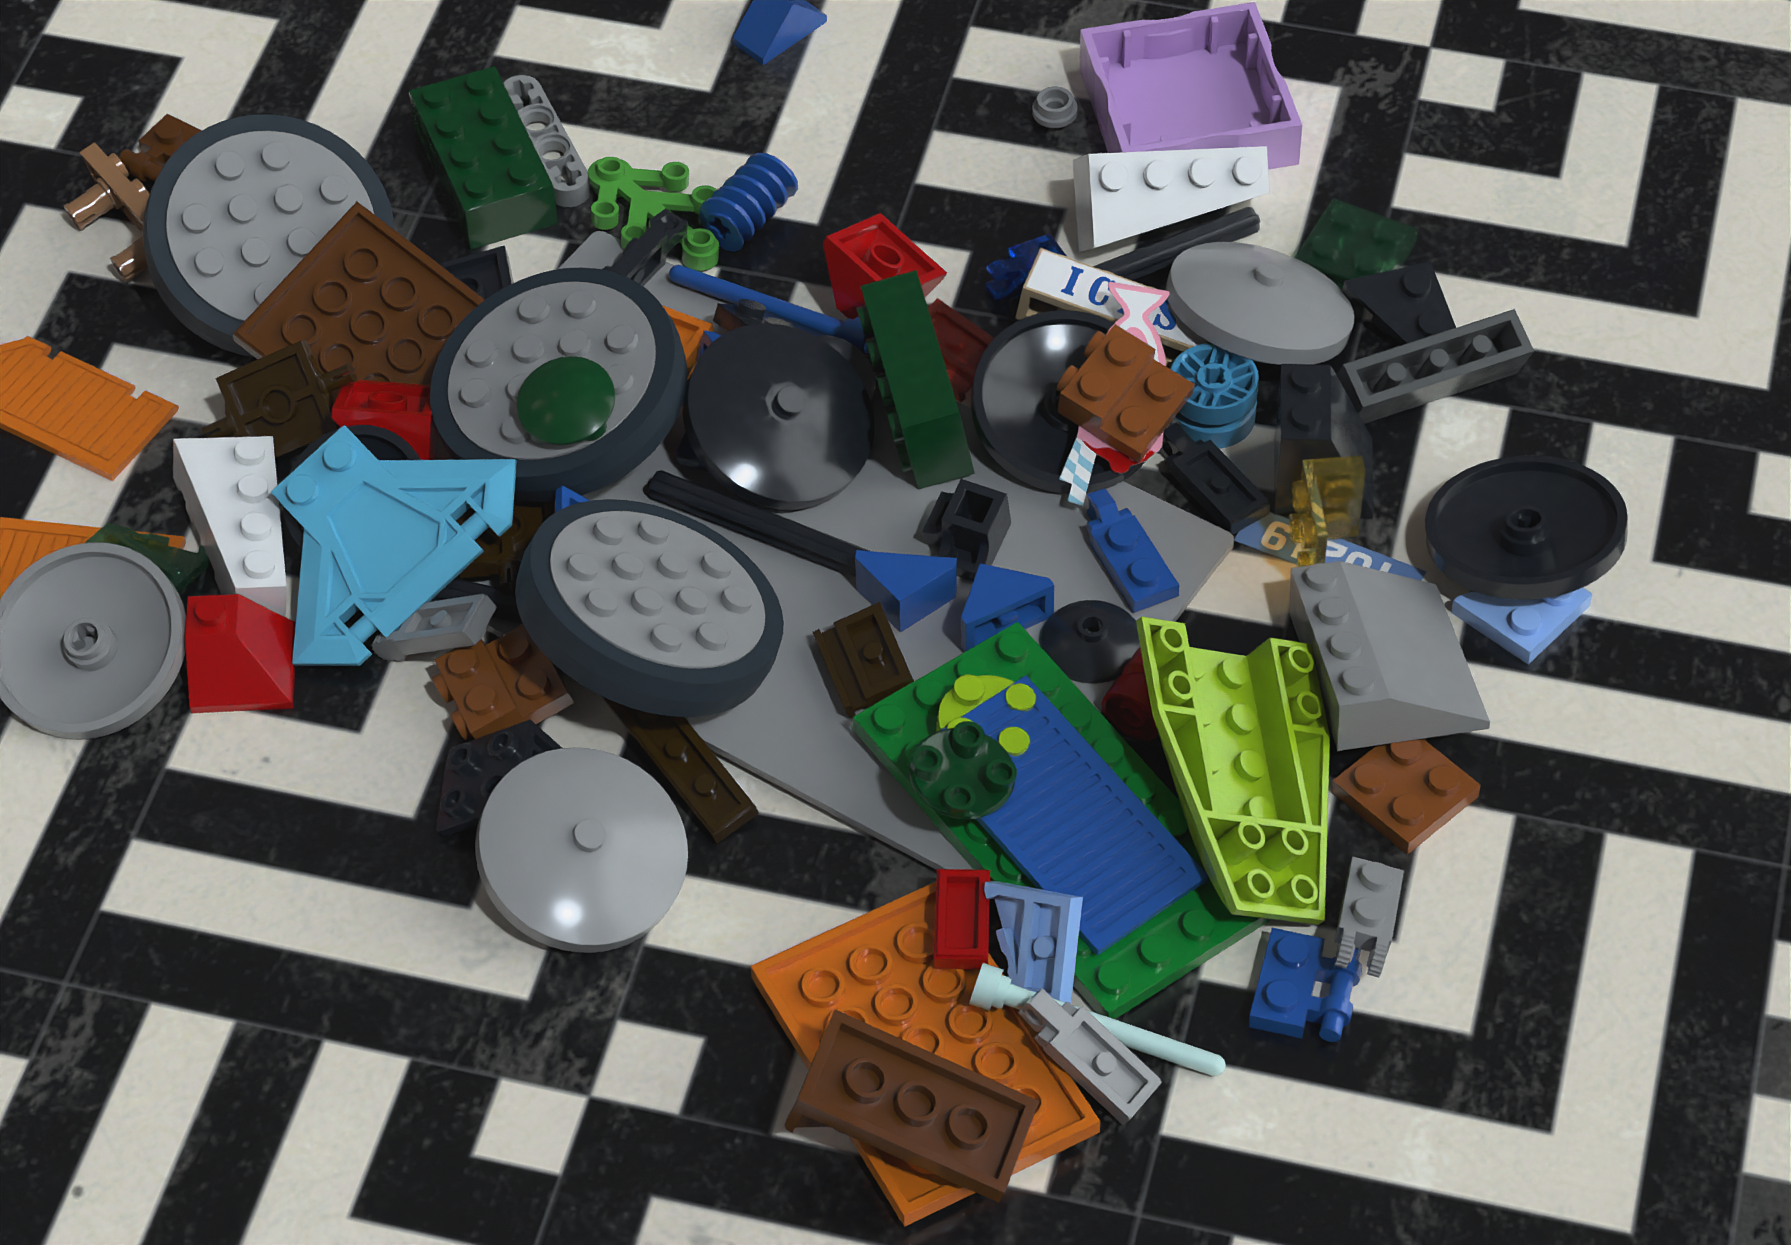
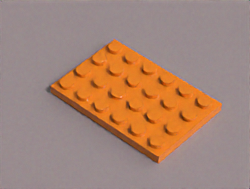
[750,882,1100,1227]

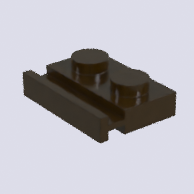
[813,602,914,719]

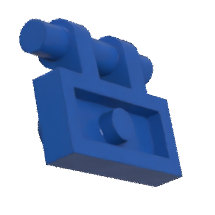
[1249,928,1363,1042]

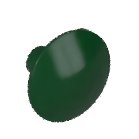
[517,356,615,445]
[910,721,1017,819]

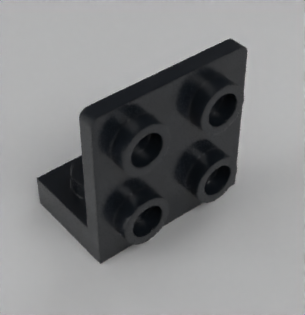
[436,719,562,837]

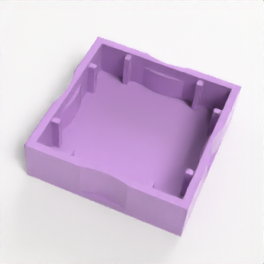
[1080,2,1302,169]

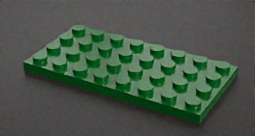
[852,622,1272,1019]

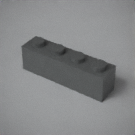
[1337,309,1534,424]

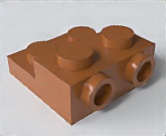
[1056,324,1195,463]
[432,624,574,741]

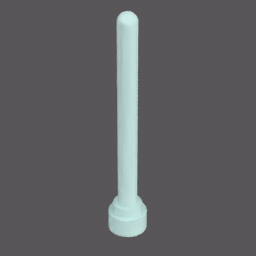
[969,963,1226,1076]

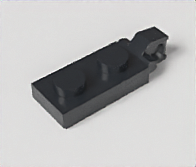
[602,208,688,286]
[1160,423,1270,535]

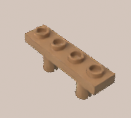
[64,142,150,283]

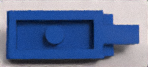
[1087,488,1180,613]

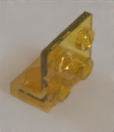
[1289,455,1365,567]

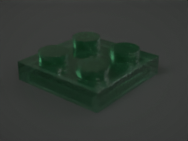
[1294,198,1418,289]

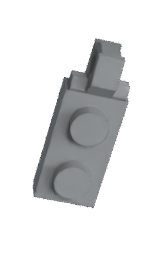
[1018,988,1162,1125]

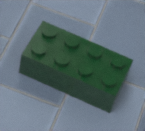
[409,66,558,250]
[857,270,975,490]

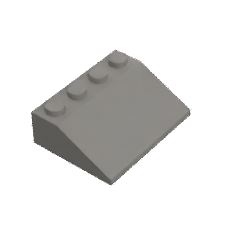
[1289,561,1490,751]

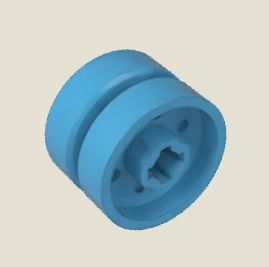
[1170,343,1259,449]

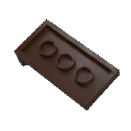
[784,1009,1039,1203]

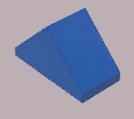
[733,0,827,65]
[855,550,957,633]
[961,563,1054,652]

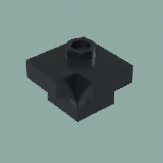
[922,479,1011,582]

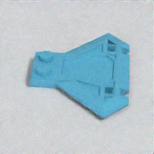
[271,425,517,666]

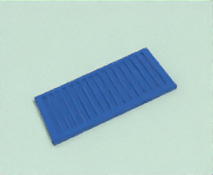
[916,675,1208,956]

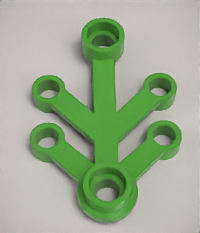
[588,157,719,271]

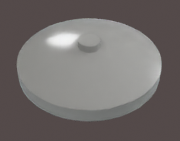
[1166,242,1354,365]
[0,542,186,739]
[475,747,688,953]

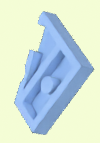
[1451,588,1592,664]
[984,881,1083,1004]

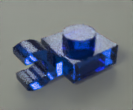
[985,233,1068,299]

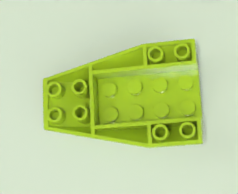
[1136,616,1330,925]

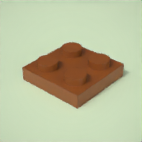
[1331,739,1481,855]

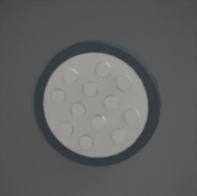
[143,114,395,358]
[430,267,688,502]
[515,499,784,717]

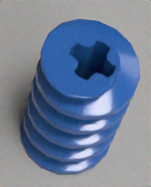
[700,153,798,252]

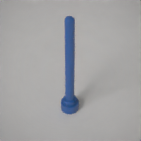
[669,265,874,358]

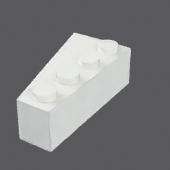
[1073,146,1270,252]
[173,436,287,617]

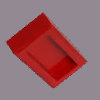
[934,869,990,970]

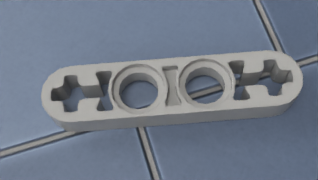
[504,75,590,207]

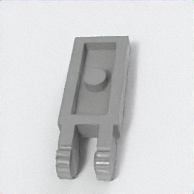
[371,594,497,662]
[1334,857,1404,978]

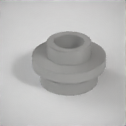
[1032,86,1078,128]

